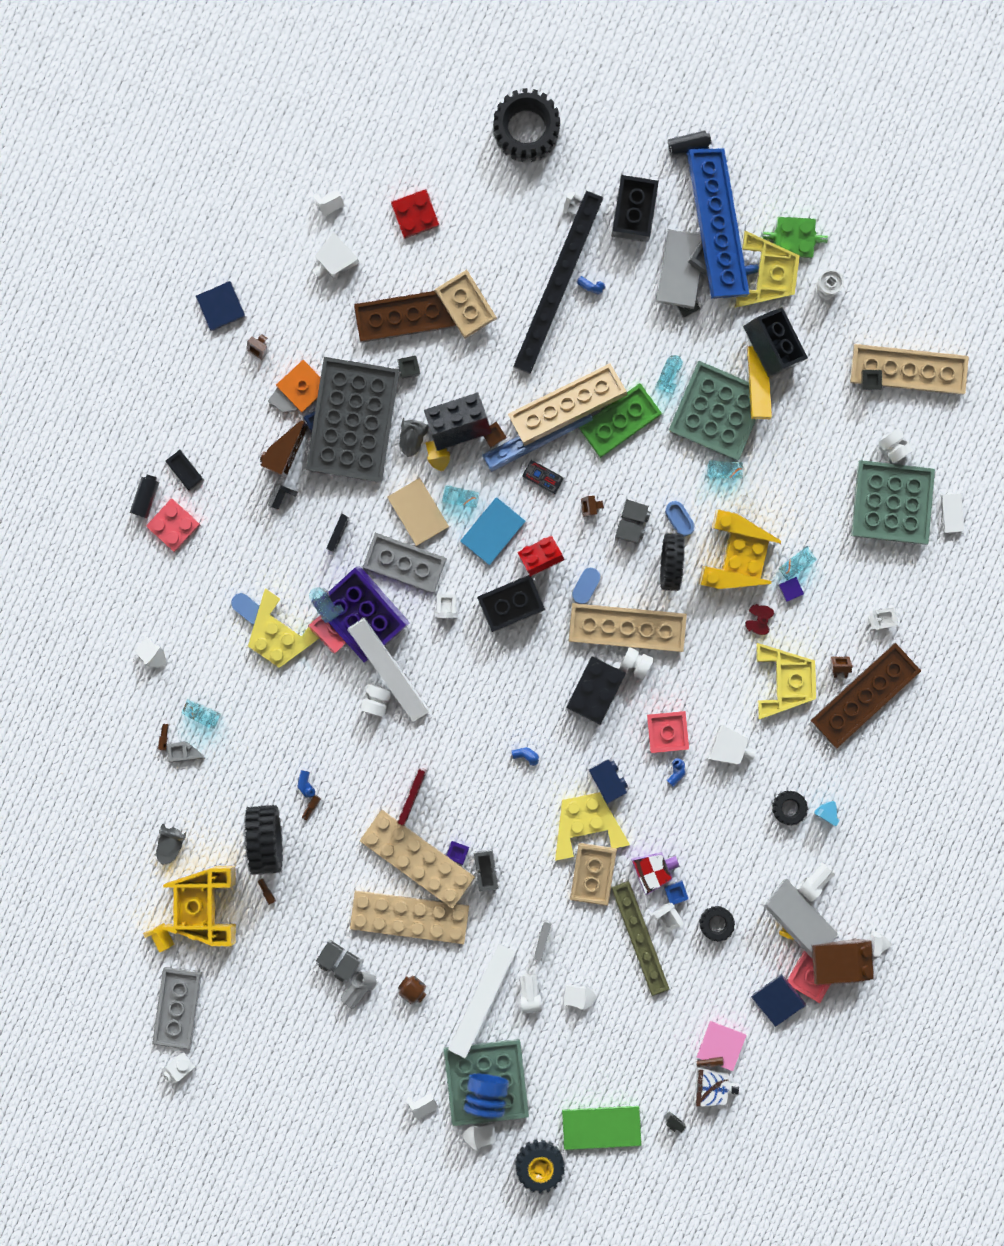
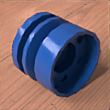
[464,1073,509,1117]

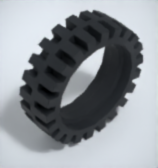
[660,533,685,591]

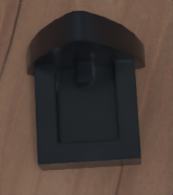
[268,484,298,510]

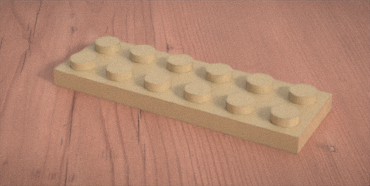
[850,344,969,395]
[508,364,628,446]
[568,603,687,652]
[359,809,475,909]
[350,890,469,944]

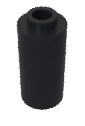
[667,130,712,158]
[129,474,160,519]

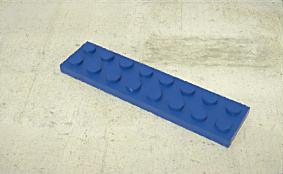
[687,148,750,299]

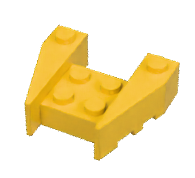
[698,509,781,589]
[163,866,236,946]

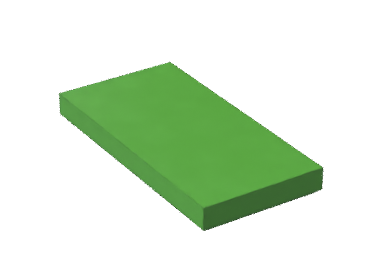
[578,383,662,458]
[562,1105,642,1150]

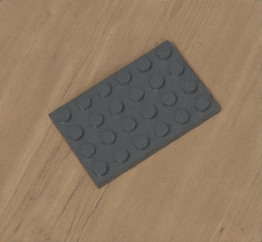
[306,357,400,483]

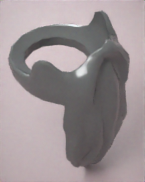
[399,418,428,457]
[156,824,187,865]

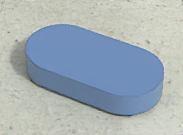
[665,501,695,537]
[572,568,600,604]
[231,593,260,624]

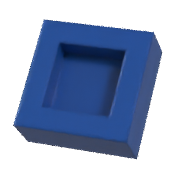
[664,880,689,905]

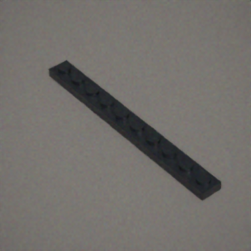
[513,190,604,374]

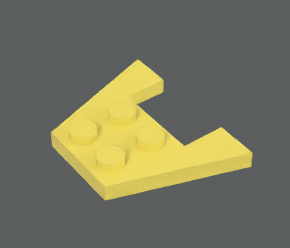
[735,230,800,308]
[248,588,319,668]
[756,643,816,719]
[555,792,630,861]

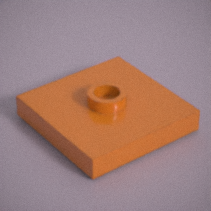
[276,359,321,413]

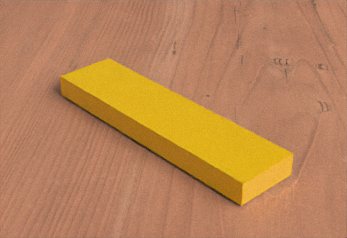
[747,346,772,420]

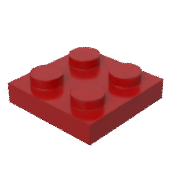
[391,189,440,239]
[517,535,565,577]

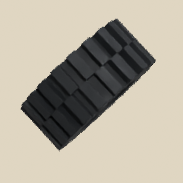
[493,88,560,162]
[244,805,283,875]

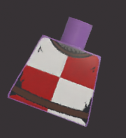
[631,852,680,895]

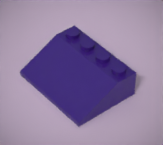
[313,566,410,663]

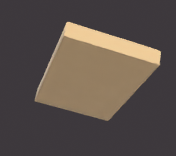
[434,270,497,339]
[387,478,449,546]
[570,843,617,906]

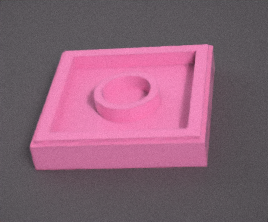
[696,1020,747,1071]

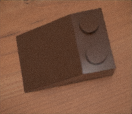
[259,420,308,479]
[812,938,874,985]

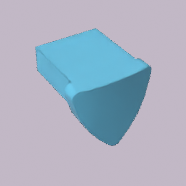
[814,801,840,826]

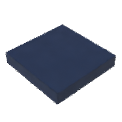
[196,281,246,331]
[751,974,806,1027]

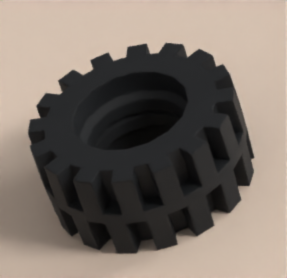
[772,790,808,826]
[699,906,735,942]

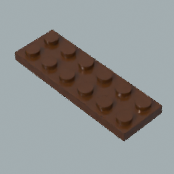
[354,291,457,343]
[810,643,921,749]

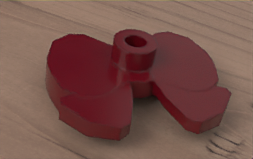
[745,604,775,635]

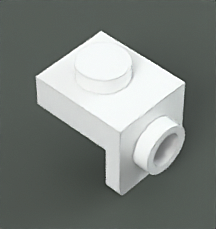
[868,607,900,630]
[161,1052,195,1084]

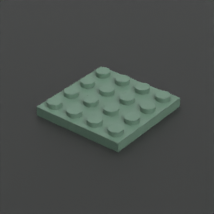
[668,360,756,461]
[851,460,935,545]
[443,1039,529,1126]

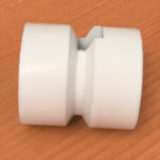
[815,269,844,299]
[878,428,914,464]
[619,647,654,681]
[360,684,391,717]

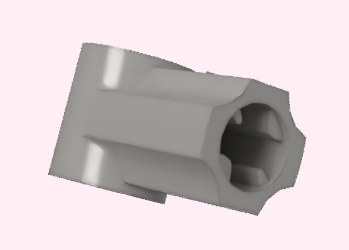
[340,971,377,1009]

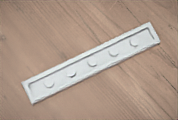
[348,618,429,722]
[448,943,516,1058]

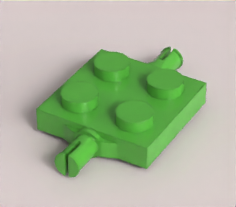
[762,217,828,258]

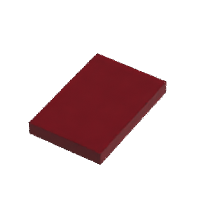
[397,767,427,825]

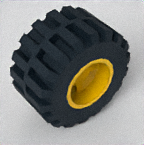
[515,1139,565,1194]

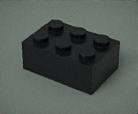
[611,175,659,242]
[743,307,808,377]
[424,392,492,451]
[477,575,545,633]
[565,656,626,725]

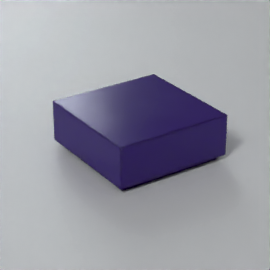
[778,577,804,602]
[446,840,470,865]

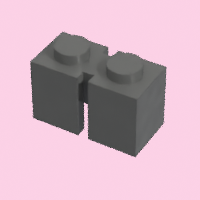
[615,499,651,544]
[474,848,499,892]
[316,939,362,982]

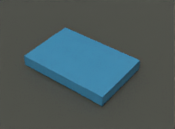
[460,497,526,566]

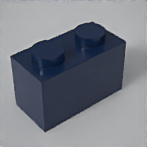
[588,758,628,804]

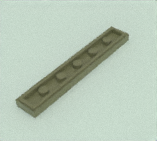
[611,880,670,996]

